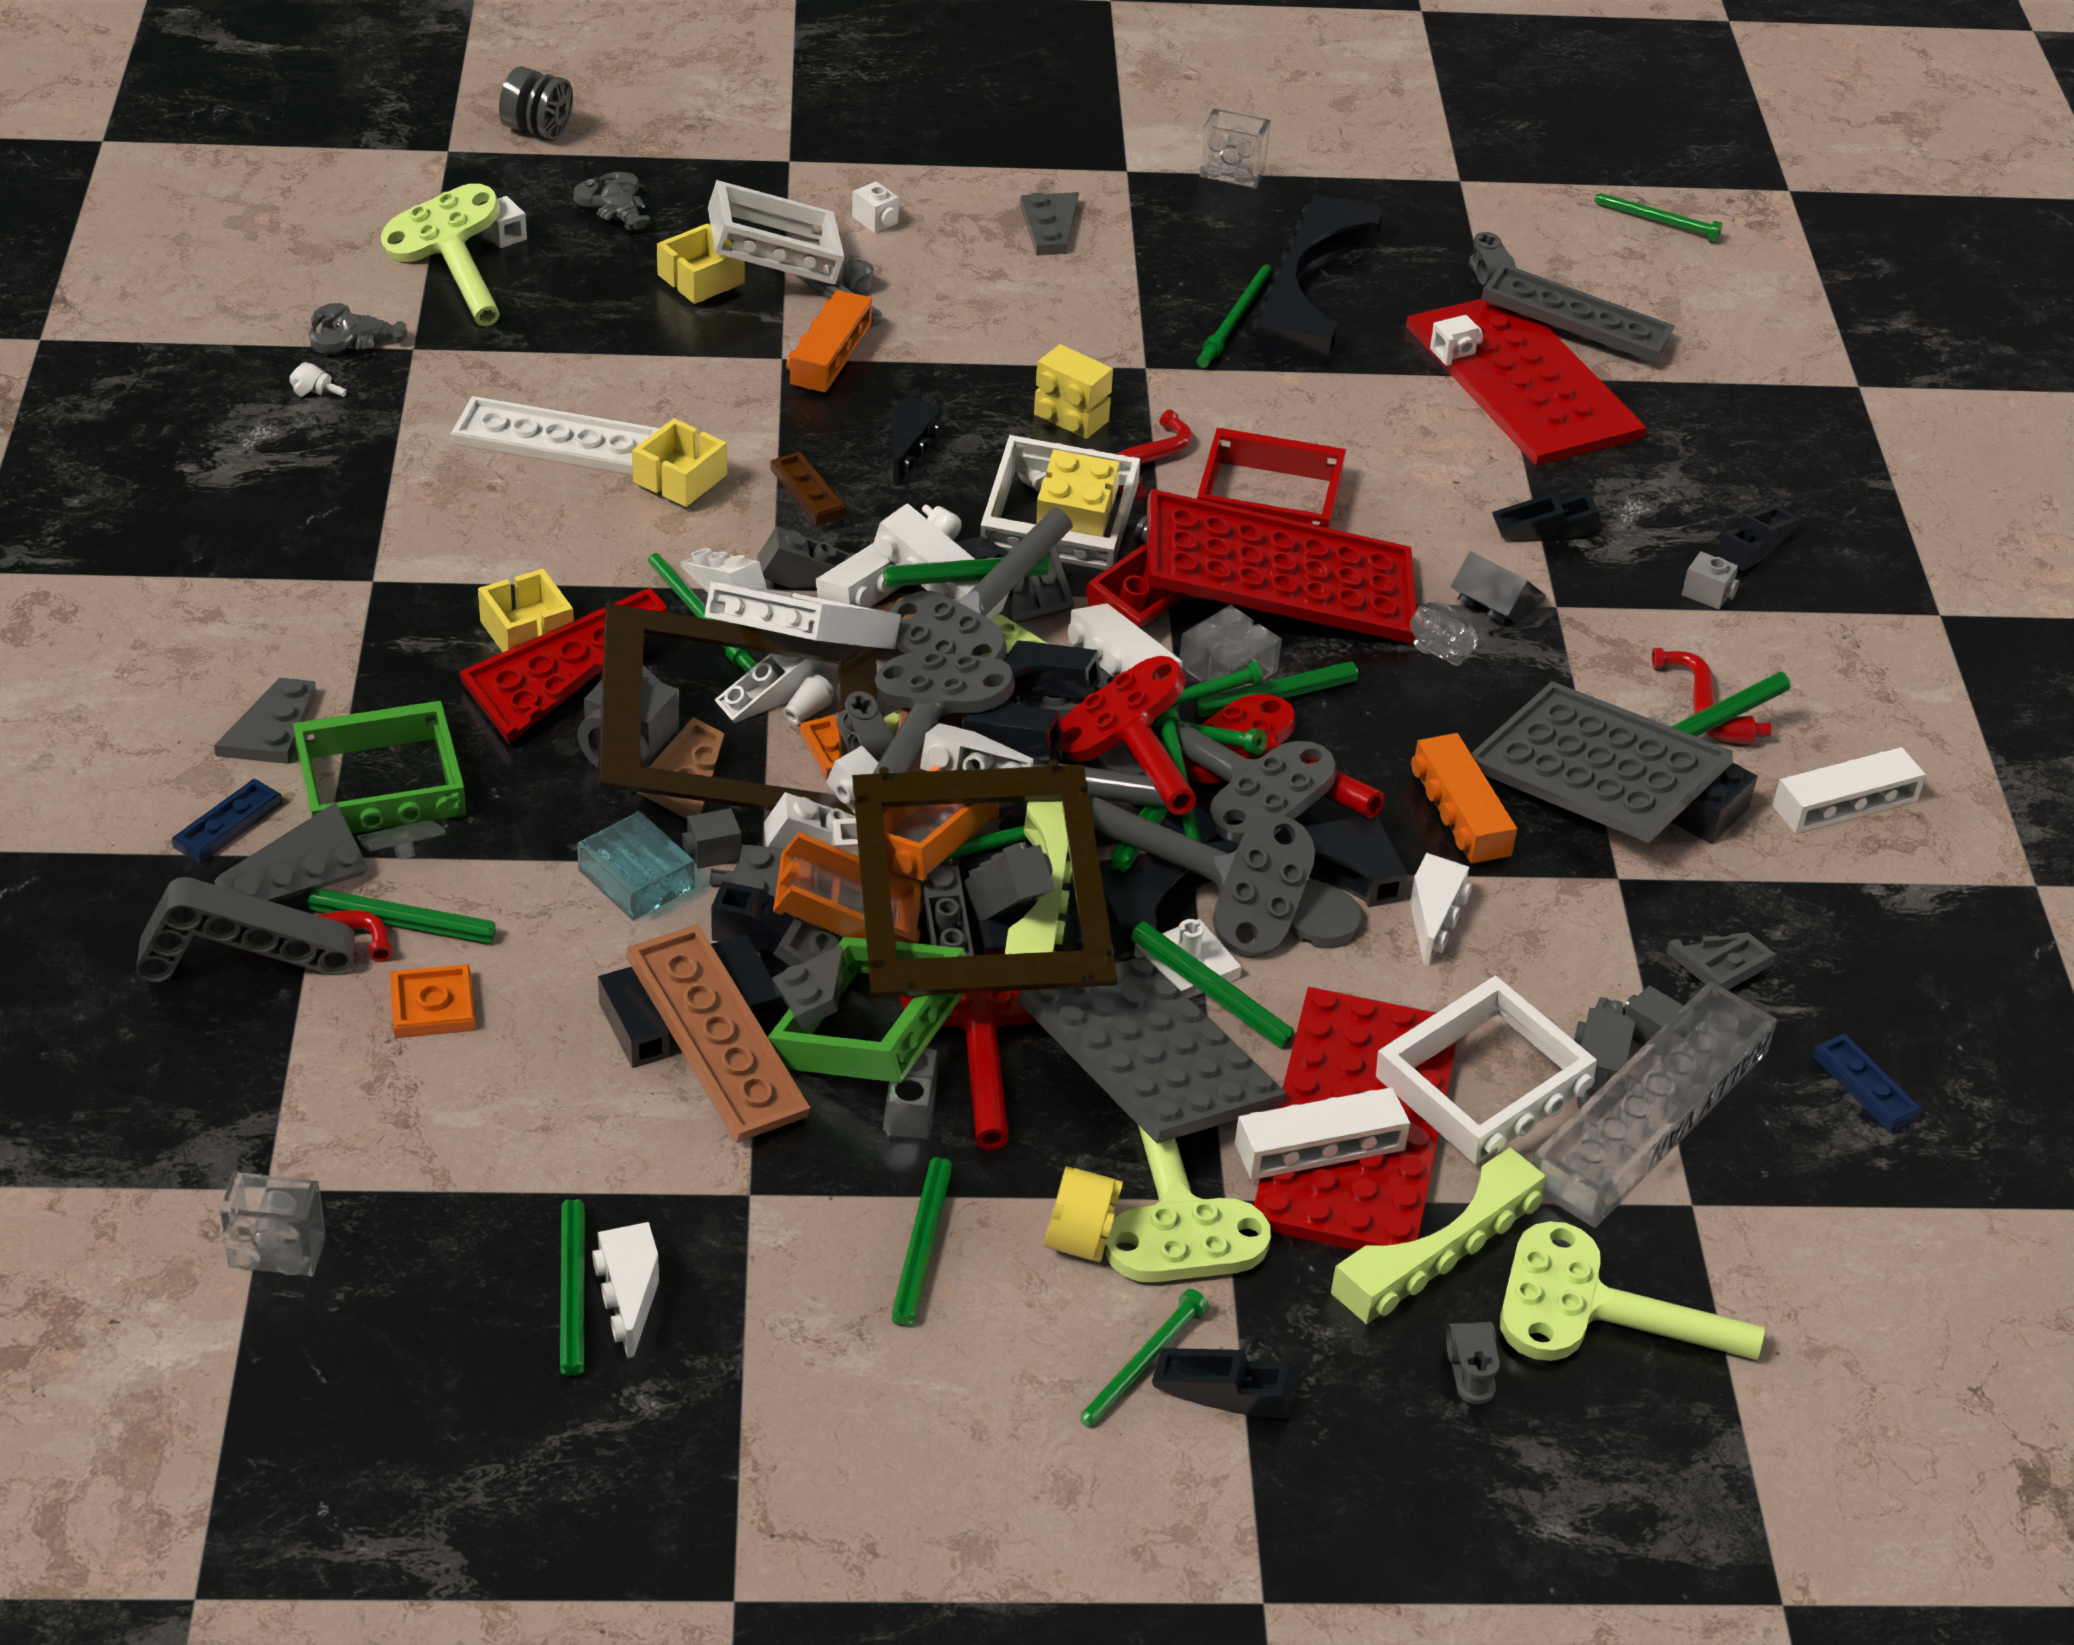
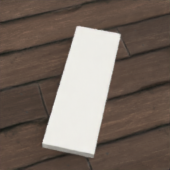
[450,396,659,475]

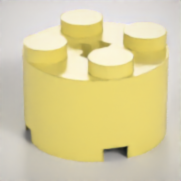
[1044,1166,1123,1262]

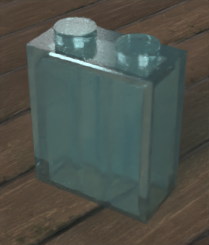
[577,811,695,921]

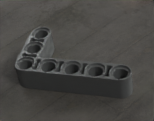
[136,877,355,983]

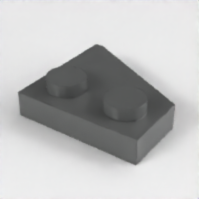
[772,945,847,1029]

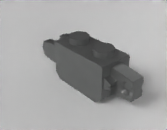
[1574,997,1635,1114]

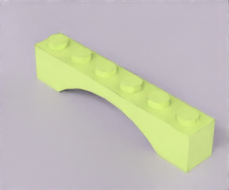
[1005,800,1072,954]
[1331,1147,1546,1324]

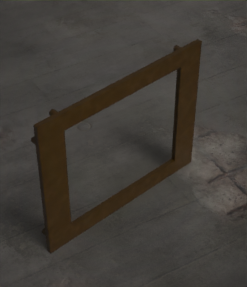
[597,603,879,816]
[852,759,1117,998]

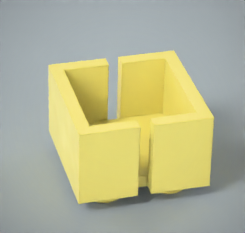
[657,223,745,304]
[1034,344,1113,439]
[632,418,727,507]
[1037,449,1120,537]
[478,568,574,652]

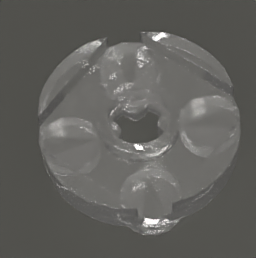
[1410,602,1478,666]

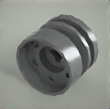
[499,66,574,140]

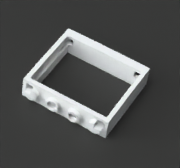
[708,180,845,285]
[981,435,1140,570]
[704,581,901,650]
[1376,975,1597,1165]

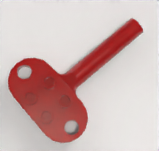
[1058,656,1196,815]
[1182,694,1384,819]
[899,991,1036,1150]

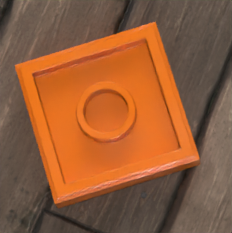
[390,964,476,1038]

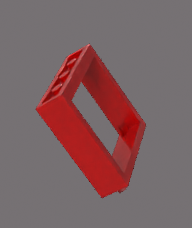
[1197,427,1346,528]

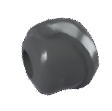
[842,258,875,292]

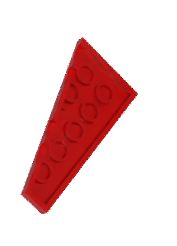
[459,587,668,744]

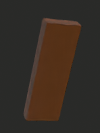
[770,452,846,525]

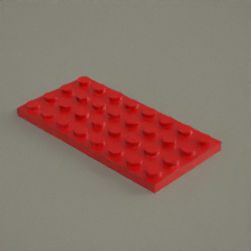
[1147,489,1418,644]
[1253,986,1457,1251]

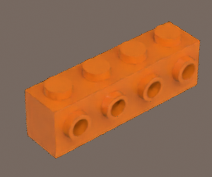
[786,290,872,393]
[1411,733,1517,864]

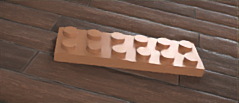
[626,924,810,1143]

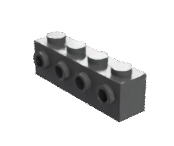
[961,842,1055,927]

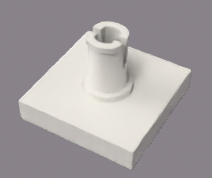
[1134,919,1242,998]

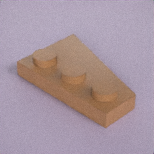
[637,717,724,819]

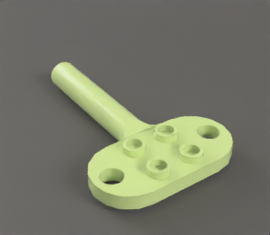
[381,184,500,327]
[1105,1125,1271,1282]
[1500,1221,1765,1361]

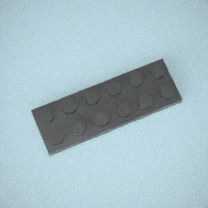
[1481,263,1675,363]

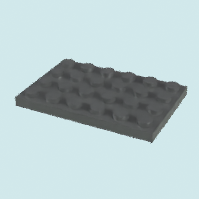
[1471,681,1733,843]
[1017,956,1287,1143]

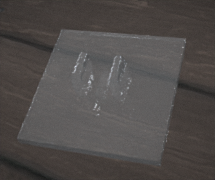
[357,820,446,859]

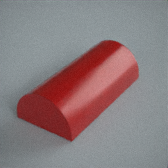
[1086,543,1188,629]

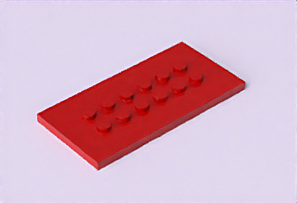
[1406,299,1647,466]

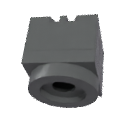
[577,676,679,767]

